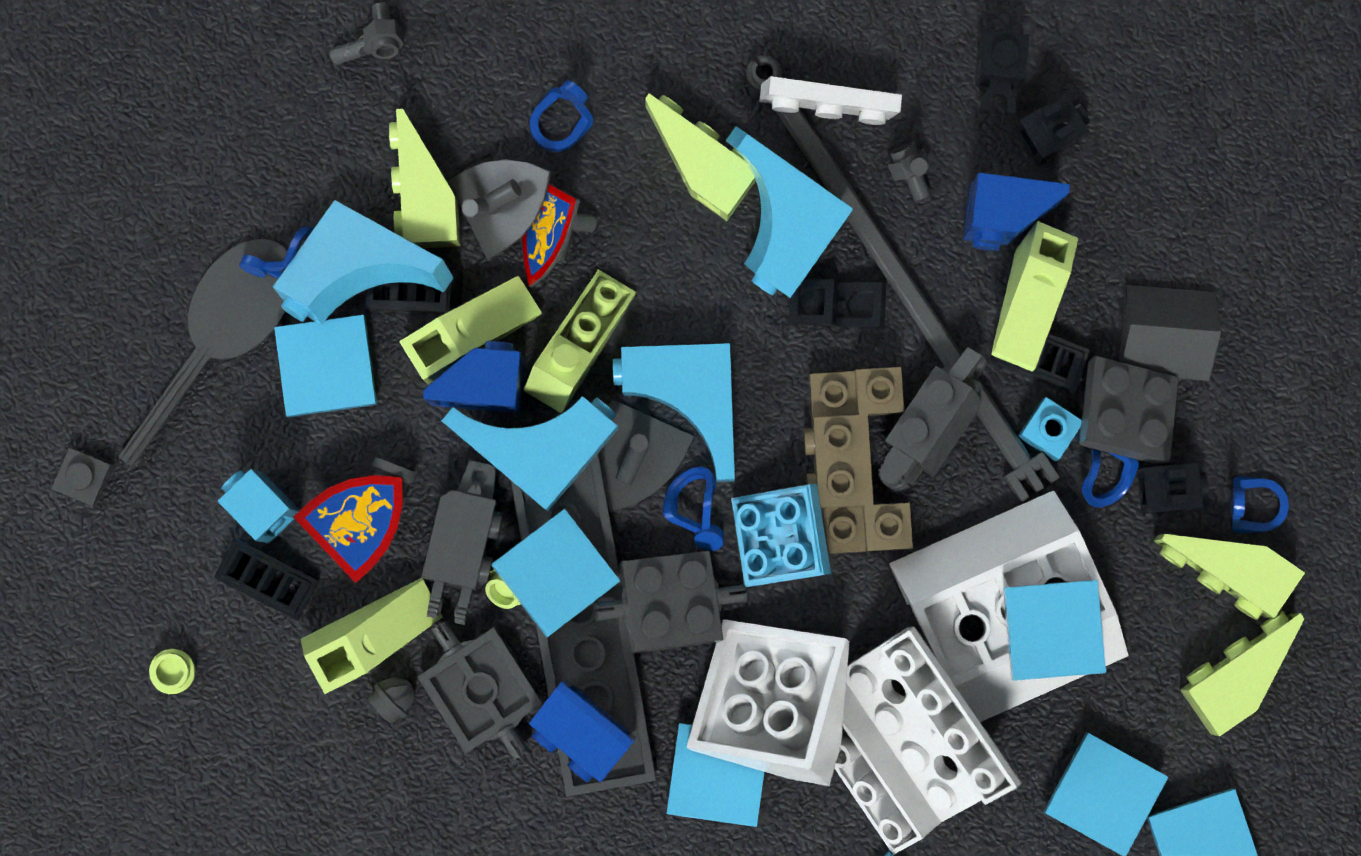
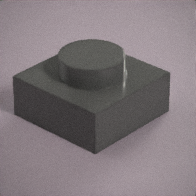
[51,448,114,507]

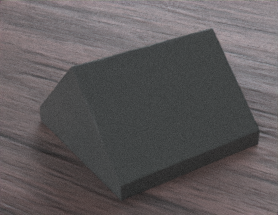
[1119,285,1221,382]

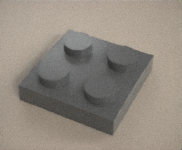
[1079,356,1178,466]

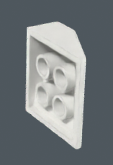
[686,619,849,786]

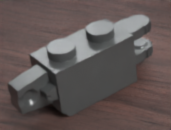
[878,347,988,494]
[421,461,504,625]

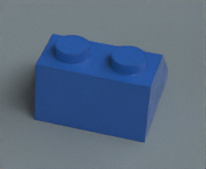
[963,173,1070,251]
[423,341,525,414]
[529,680,636,782]

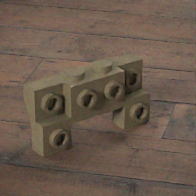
[804,367,913,554]

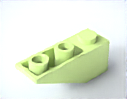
[645,93,756,221]
[389,109,461,248]
[991,221,1078,372]
[523,269,636,414]
[399,275,542,385]
[1153,534,1305,620]
[300,578,442,694]
[1180,611,1304,736]

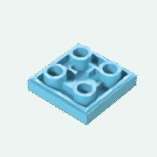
[274,315,377,417]
[731,484,831,587]
[491,509,620,638]
[1003,580,1106,681]
[666,723,764,827]
[1043,732,1168,856]
[1147,788,1258,856]

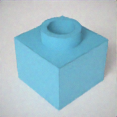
[1018,397,1082,462]

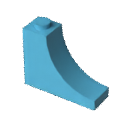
[726,126,853,298]
[273,200,454,325]
[613,343,735,482]
[441,396,619,512]

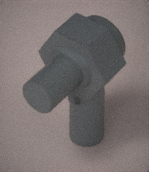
[330,2,404,65]
[888,143,931,201]

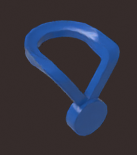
[529,80,593,152]
[239,226,314,279]
[1078,429,1139,507]
[663,466,724,551]
[1231,476,1289,533]

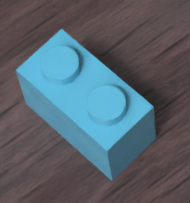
[218,469,300,543]

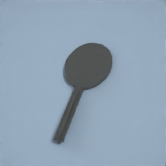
[118,239,287,467]

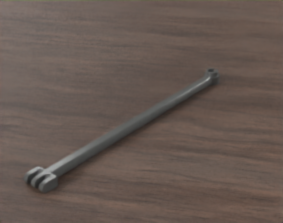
[746,55,1059,503]

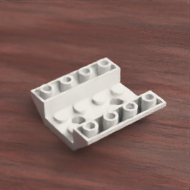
[889,491,1129,722]
[834,627,1022,855]

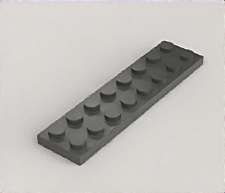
[511,454,656,797]

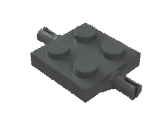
[593,551,747,654]
[417,620,543,761]

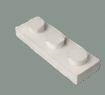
[759,76,902,125]

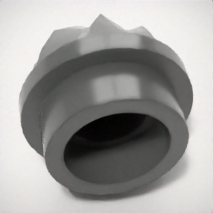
[367,676,415,724]

